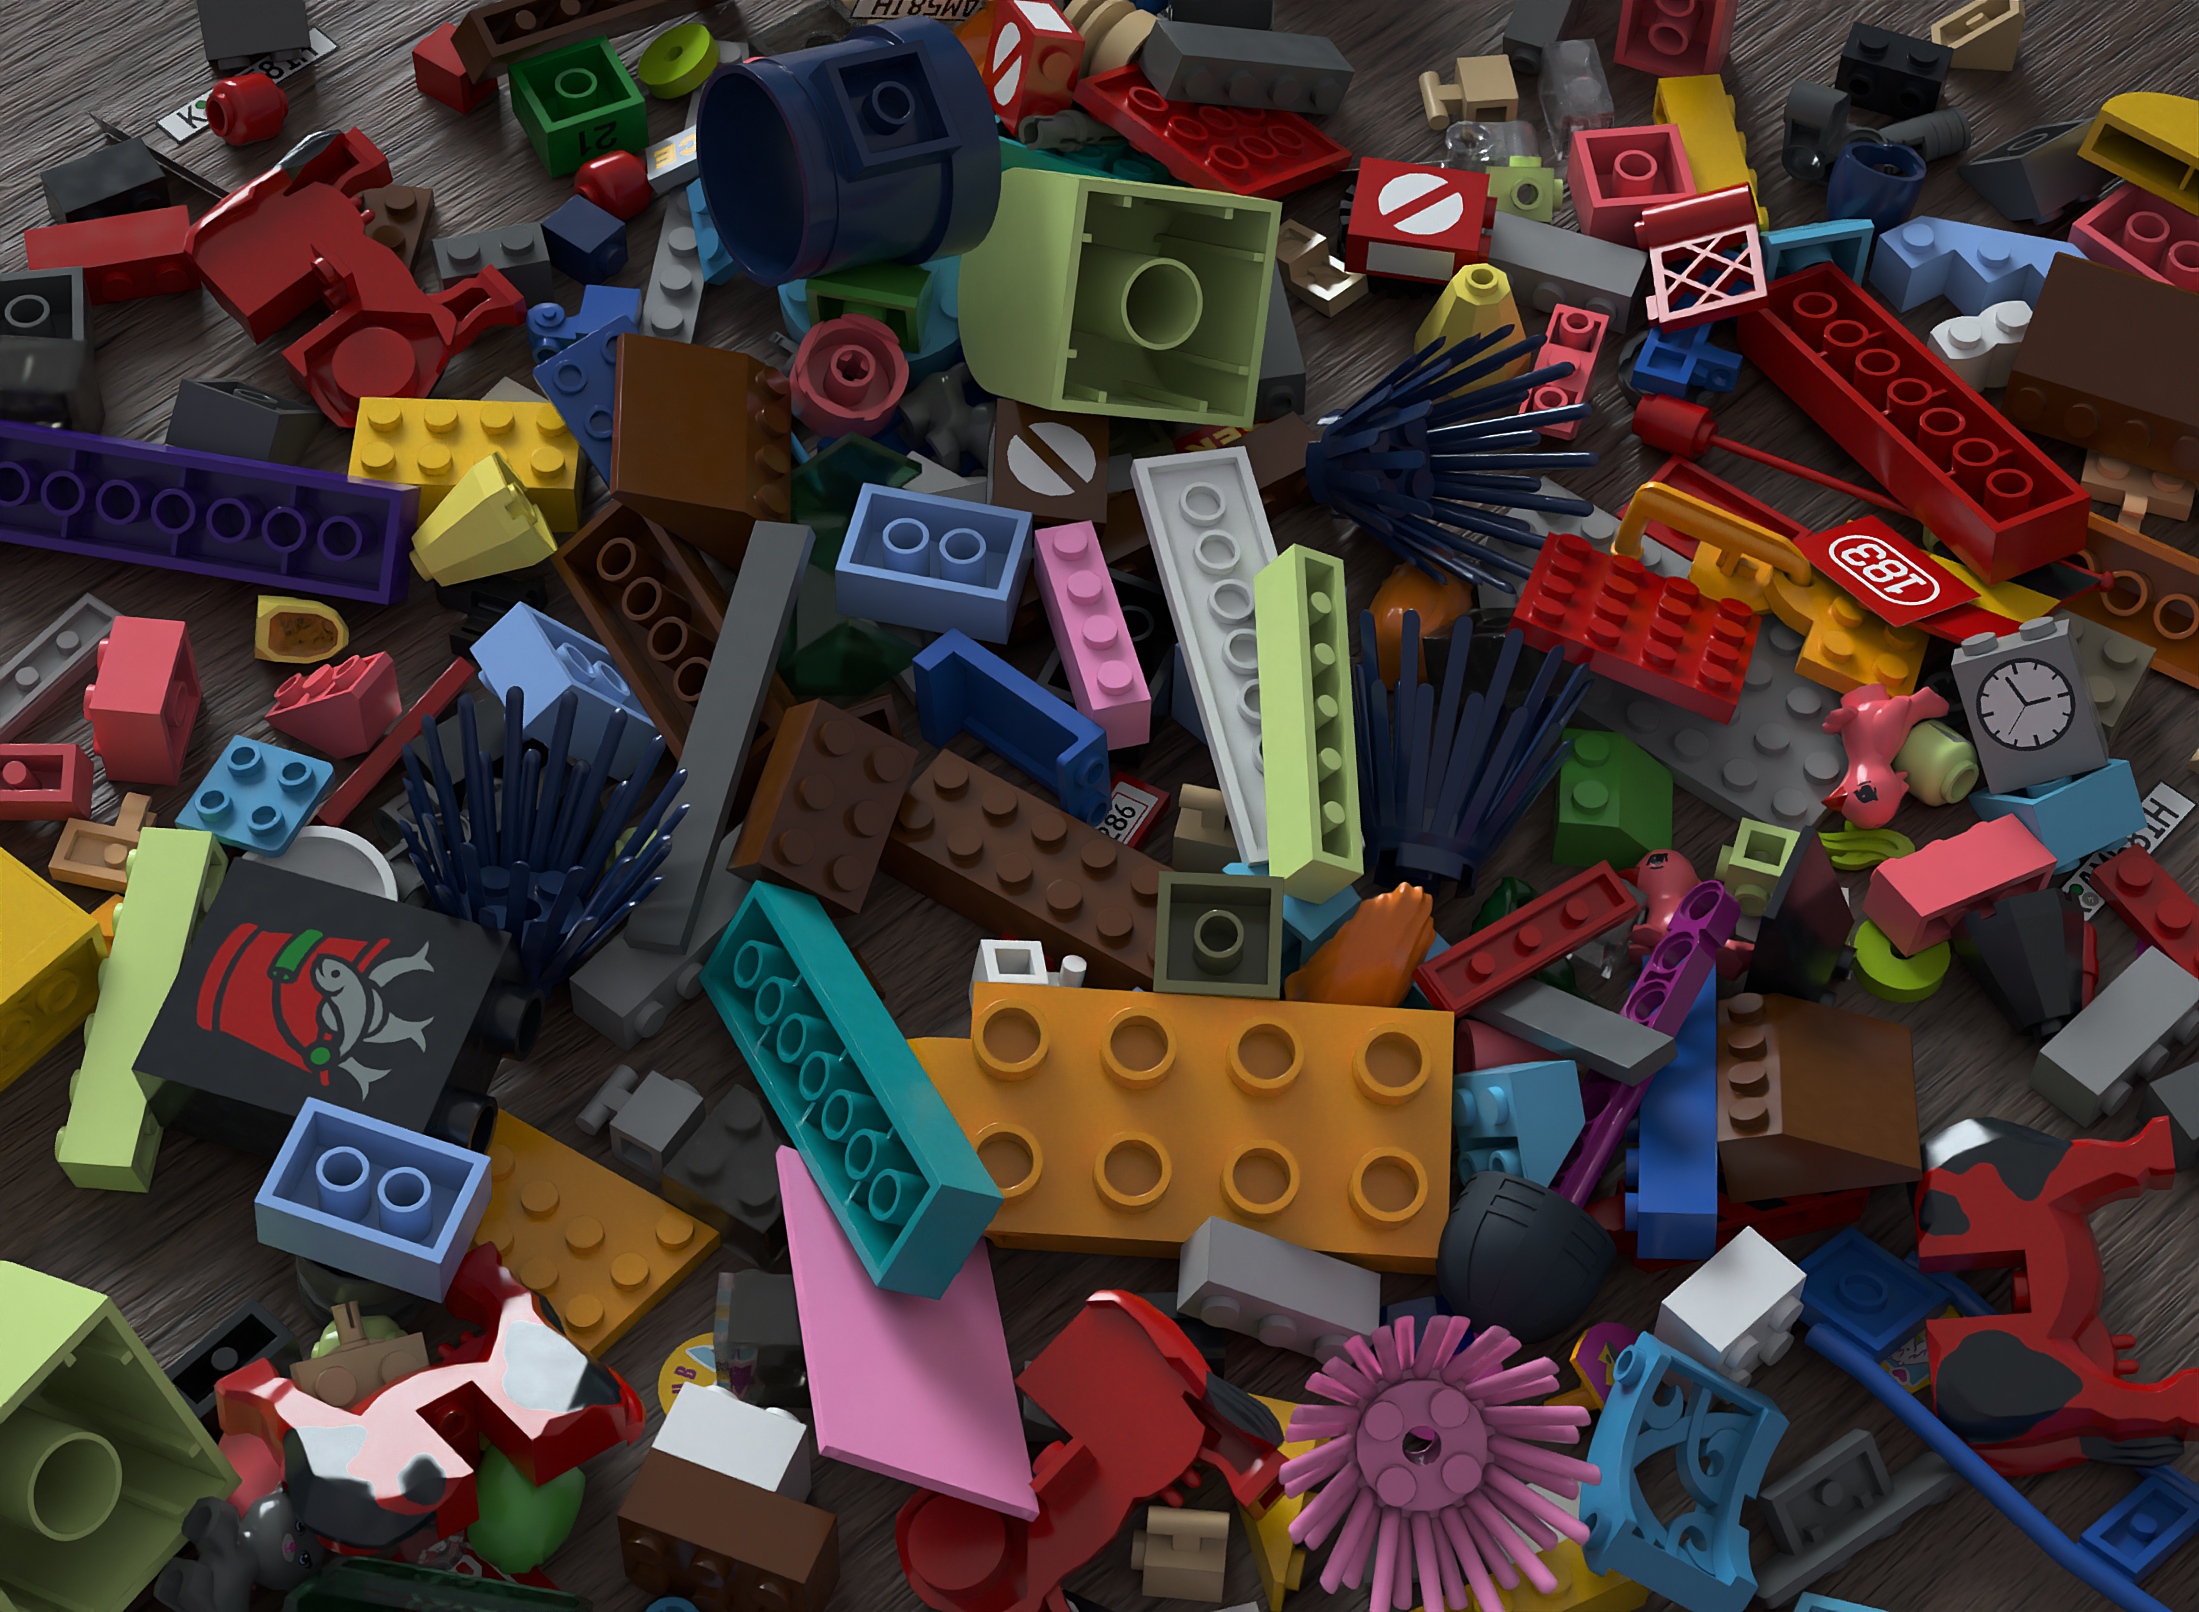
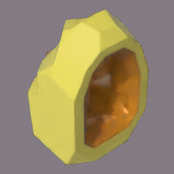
[254,595,349,664]

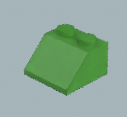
[805,262,933,354]
[1552,728,1673,870]

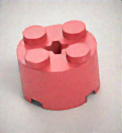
[789,313,909,444]

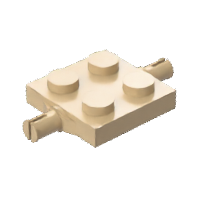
[289,1300,430,1410]

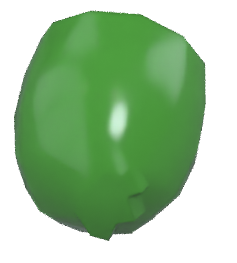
[467,1442,585,1575]

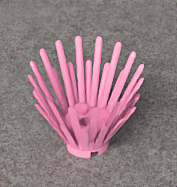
[1279,1315,1601,1612]

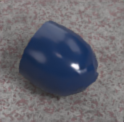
[1826,141,1926,245]

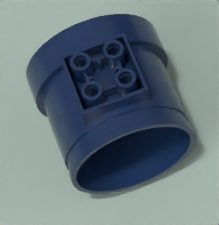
[696,15,1002,287]

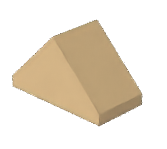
[1931,0,2025,71]

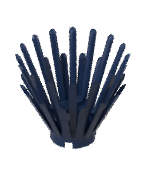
[1305,324,1600,594]
[1350,609,1595,899]
[399,686,690,1001]

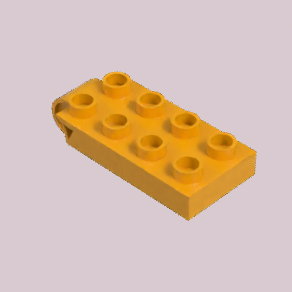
[905,981,1454,1275]

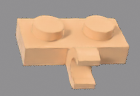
[2079,449,2196,533]
[48,792,158,894]

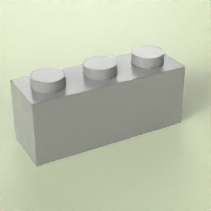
[1485,210,1649,334]
[2028,946,2199,1129]
[1177,1215,1380,1365]

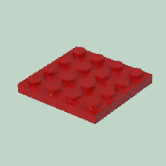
[1072,61,1354,200]
[1505,532,1763,725]

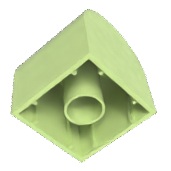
[957,168,1283,428]
[0,1260,243,1612]

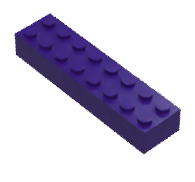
[0,419,421,605]

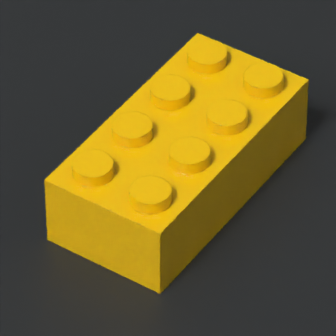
[348,397,588,533]

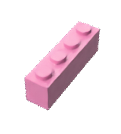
[1034,520,1151,751]

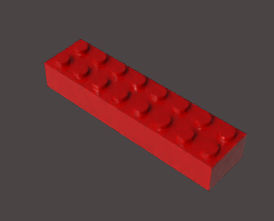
[1735,260,2092,587]

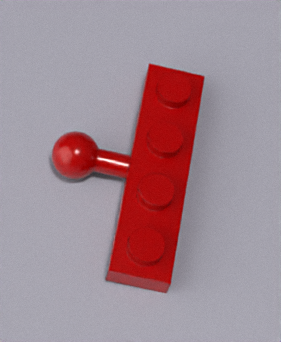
[2088,842,2199,980]

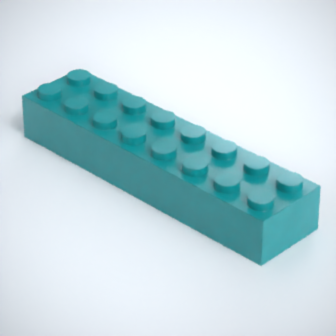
[698,880,1004,1300]

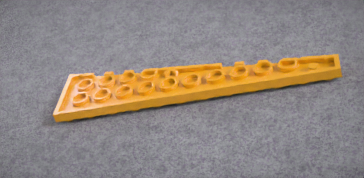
[90,893,721,1359]

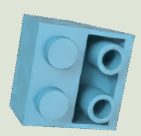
[1451,1060,1586,1188]

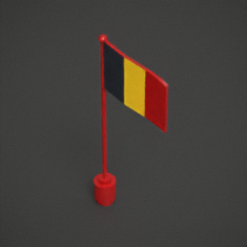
[1631,392,2115,645]

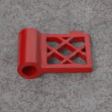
[1634,181,1771,334]

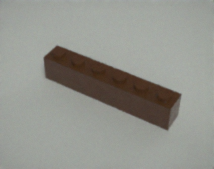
[450,0,729,85]

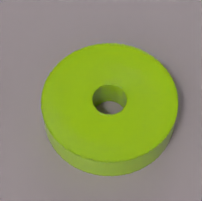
[638,23,720,99]
[1852,918,1951,1003]

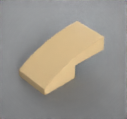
[1276,219,1369,318]

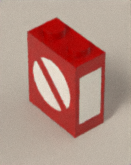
[982,0,1086,137]
[1344,157,1498,286]

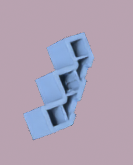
[1869,215,2089,317]

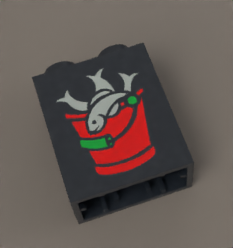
[131,856,545,1160]

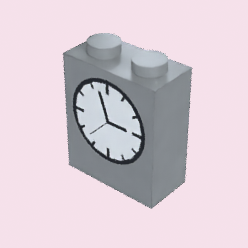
[1951,616,2109,796]

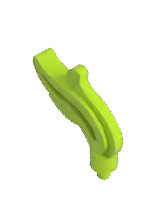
[1817,819,1915,870]

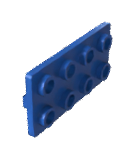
[533,315,640,490]

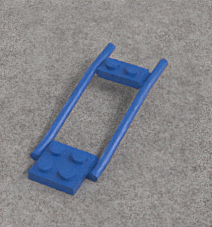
[1796,1226,2199,1612]

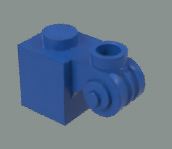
[526,285,643,365]

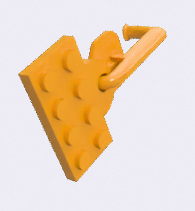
[1610,481,1932,700]

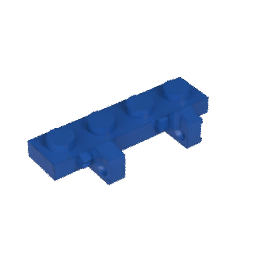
[1630,249,1755,400]

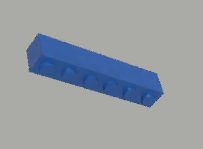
[1625,955,1717,1260]

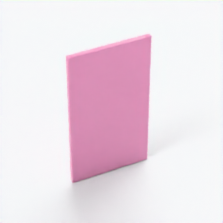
[775,1145,1040,1522]

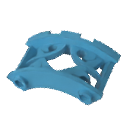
[1579,1331,1790,1612]

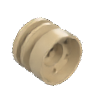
[1063,0,1162,88]

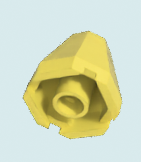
[1414,263,1531,398]
[409,451,559,587]

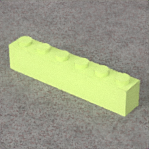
[1253,543,1364,905]
[55,827,229,1193]

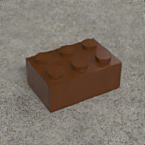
[725,698,919,920]
[617,1448,840,1612]

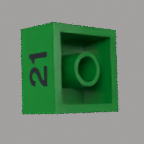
[507,34,649,178]

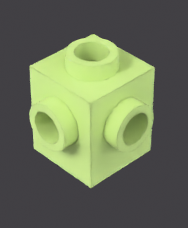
[1486,156,1563,222]
[1714,817,1800,916]

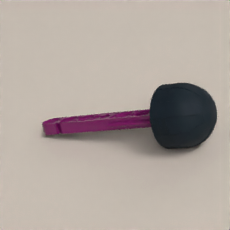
[1436,880,1741,1345]

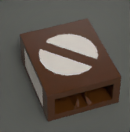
[986,398,1109,548]

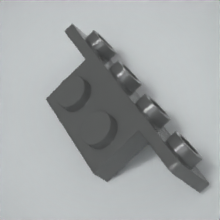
[1749,1428,1965,1609]

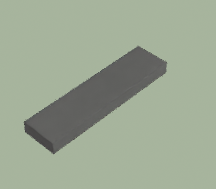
[1466,978,1678,1087]

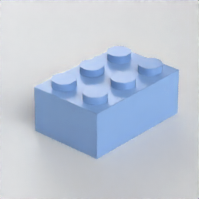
[835,483,1033,645]
[469,601,661,782]
[254,1096,492,1304]

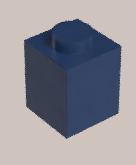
[541,194,628,287]

